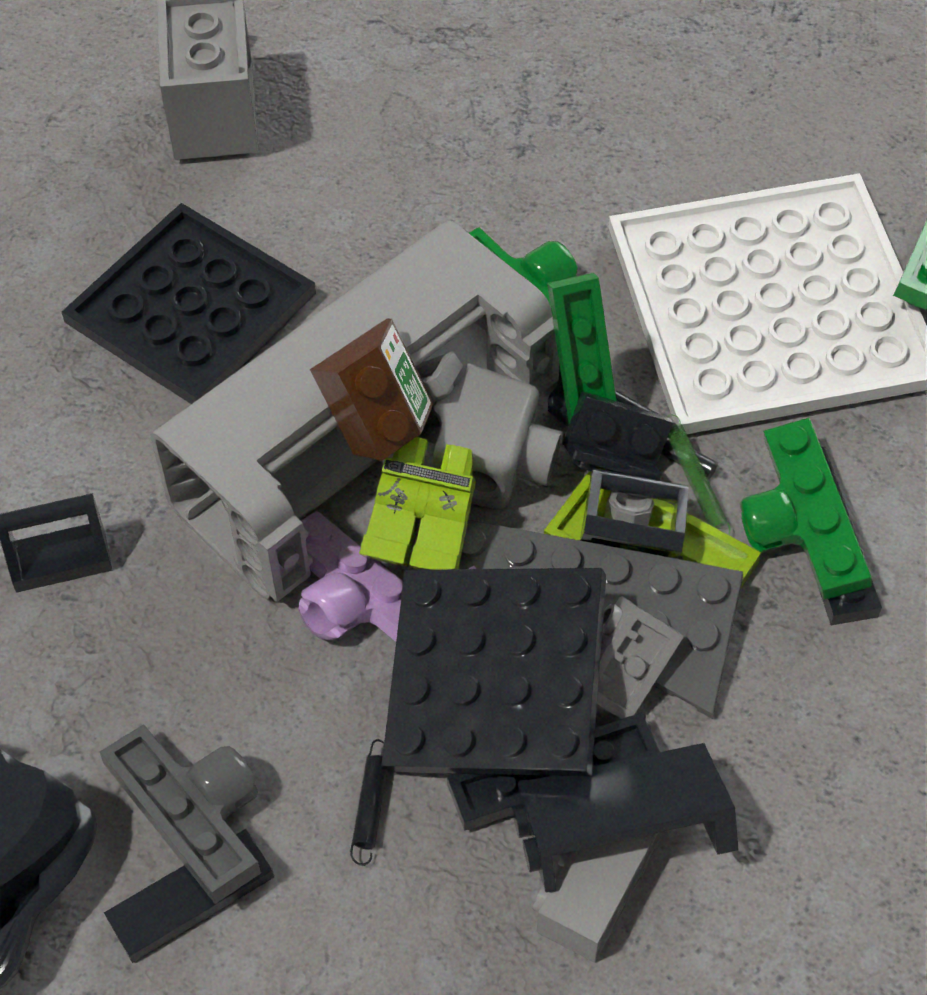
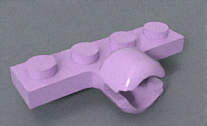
[298,511,403,642]

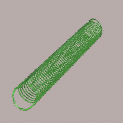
[668,414,731,535]

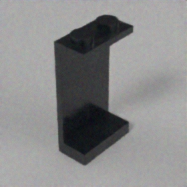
[512,743,738,893]

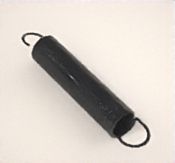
[350,739,388,866]

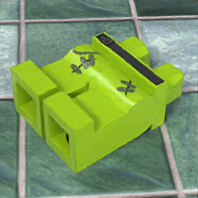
[359,437,476,569]

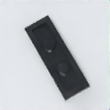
[104,829,274,963]

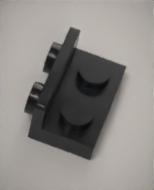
[562,391,673,480]

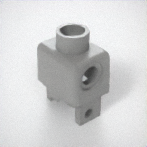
[383,363,563,510]

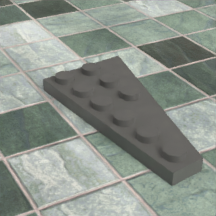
[459,519,743,719]

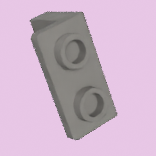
[597,596,684,719]

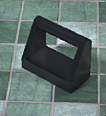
[580,468,689,559]
[0,493,113,593]

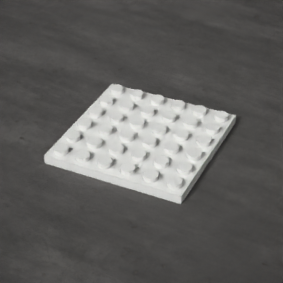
[608,173,927,435]

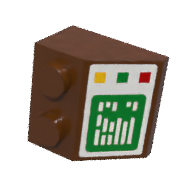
[310,318,433,461]

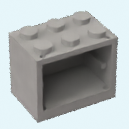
[157,0,259,160]

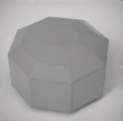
[604,491,655,526]

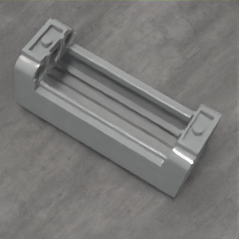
[150,220,559,602]

